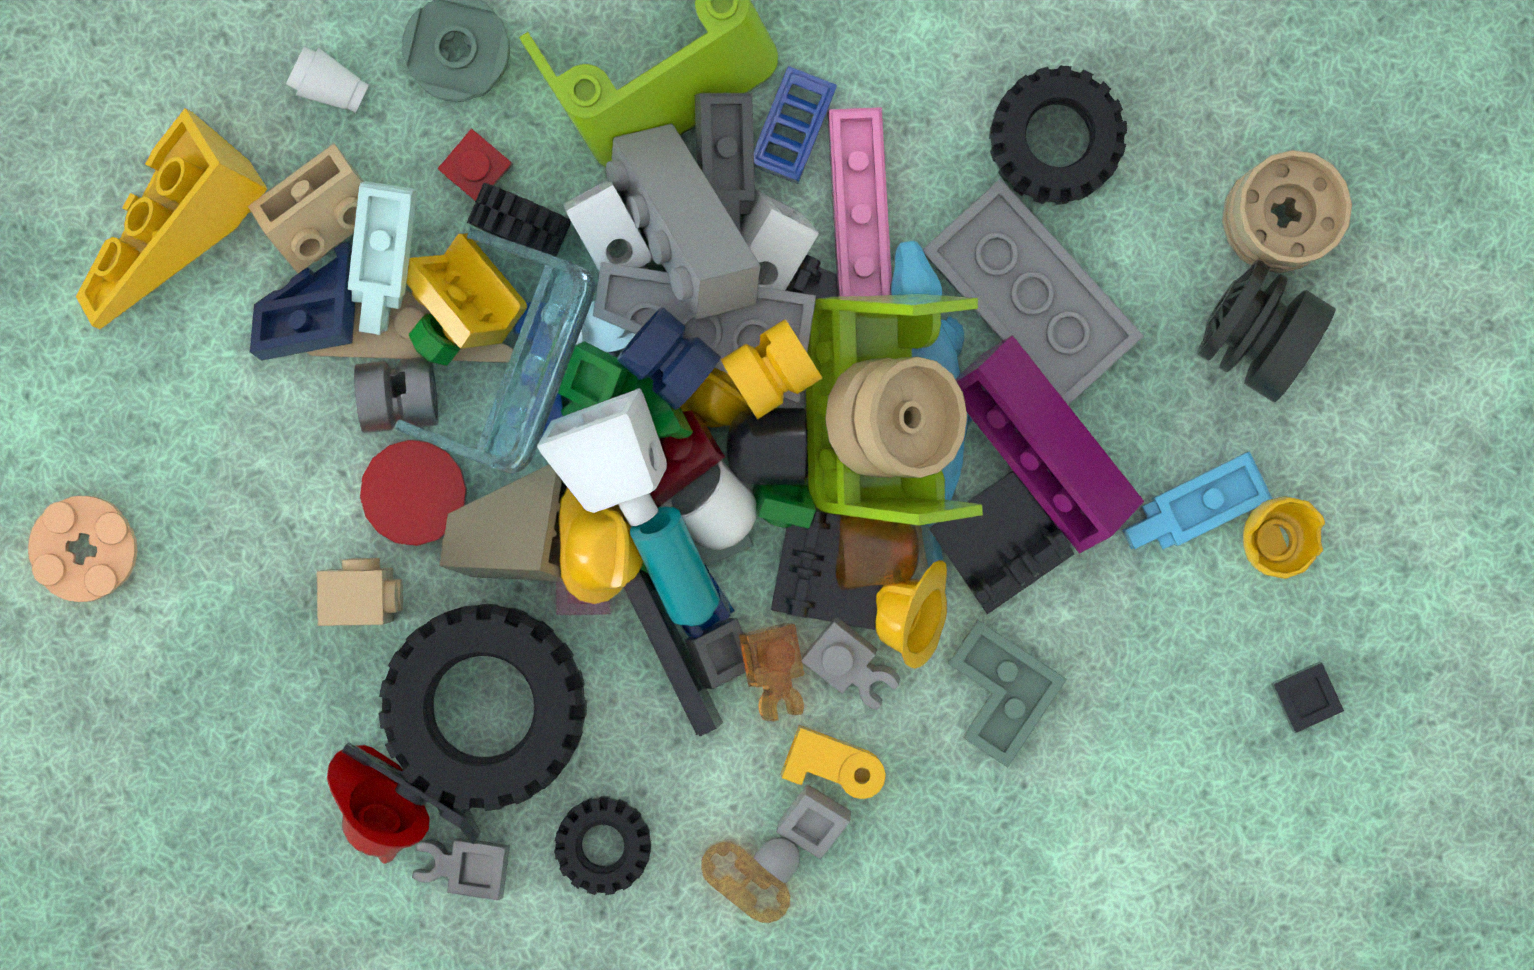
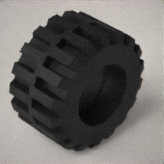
[989,65,1127,205]

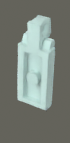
[348,181,417,335]

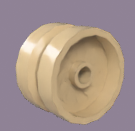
[825,357,967,478]

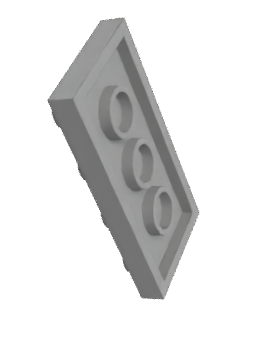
[923,178,1144,405]

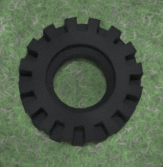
[467,183,571,260]
[554,796,652,895]

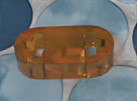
[701,840,790,923]

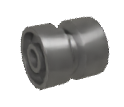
[354,357,439,433]

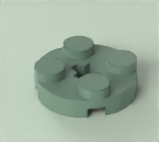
[402,0,510,102]

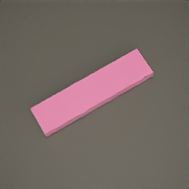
[827,107,892,297]

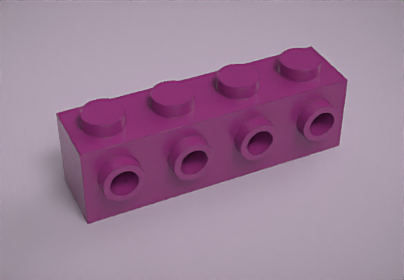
[955,335,1144,554]

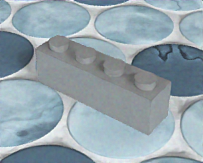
[606,124,760,320]

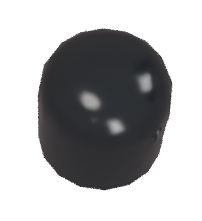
[727,408,808,485]

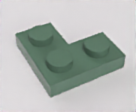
[948,619,1067,768]

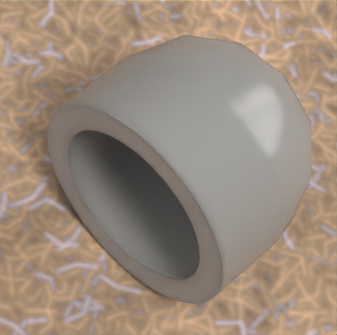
[754,837,800,883]

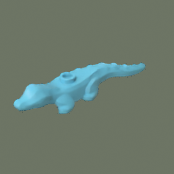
[891,241,972,579]

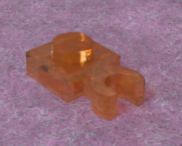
[739,623,804,722]

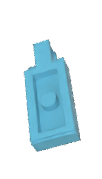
[1122,451,1273,549]

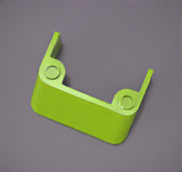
[519,0,778,168]
[806,294,983,526]

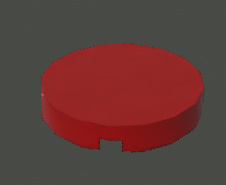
[360,440,467,546]

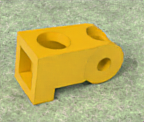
[780,725,886,799]

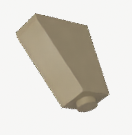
[439,464,567,582]

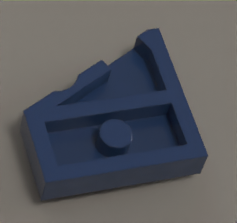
[250,242,356,361]

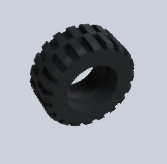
[378,604,587,811]

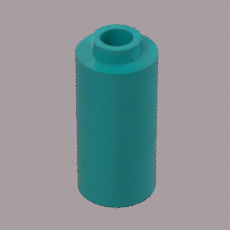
[630,507,720,626]

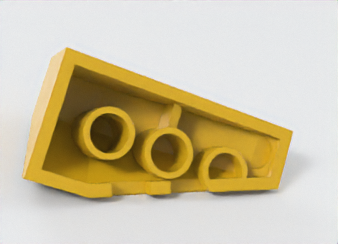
[76,108,267,330]

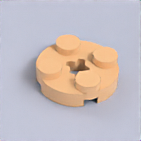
[28,496,137,602]

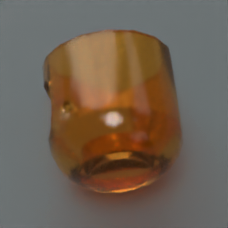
[836,515,920,590]

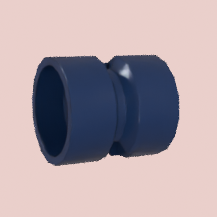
[617,306,721,410]

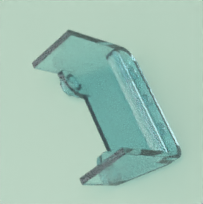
[395,227,595,473]

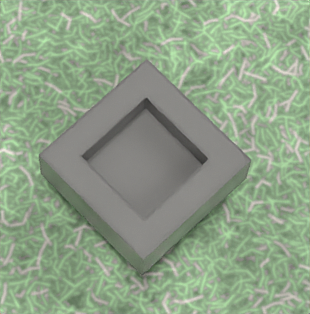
[776,784,851,859]

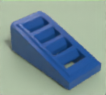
[754,66,837,184]

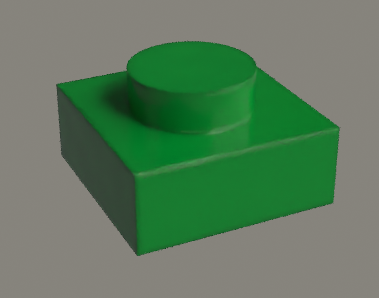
[558,341,629,408]
[752,485,816,529]

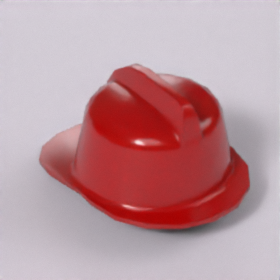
[327,745,430,864]

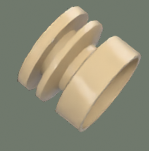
[1222,150,1352,274]

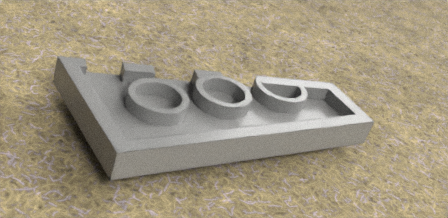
[593,262,816,403]

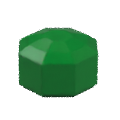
[408,313,461,366]

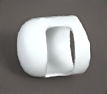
[661,460,757,550]

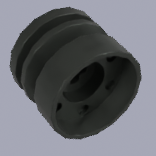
[1196,259,1336,402]

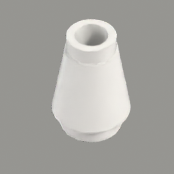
[286,46,369,113]

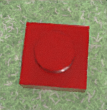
[437,128,513,201]

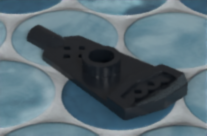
[342,742,481,845]

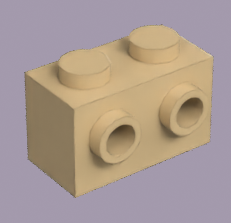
[248,144,364,273]
[317,558,403,626]

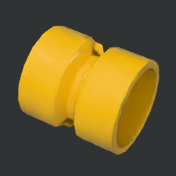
[720,319,823,419]

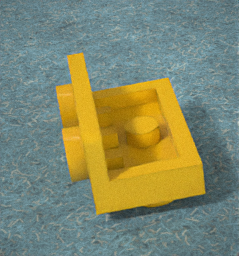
[406,233,527,349]

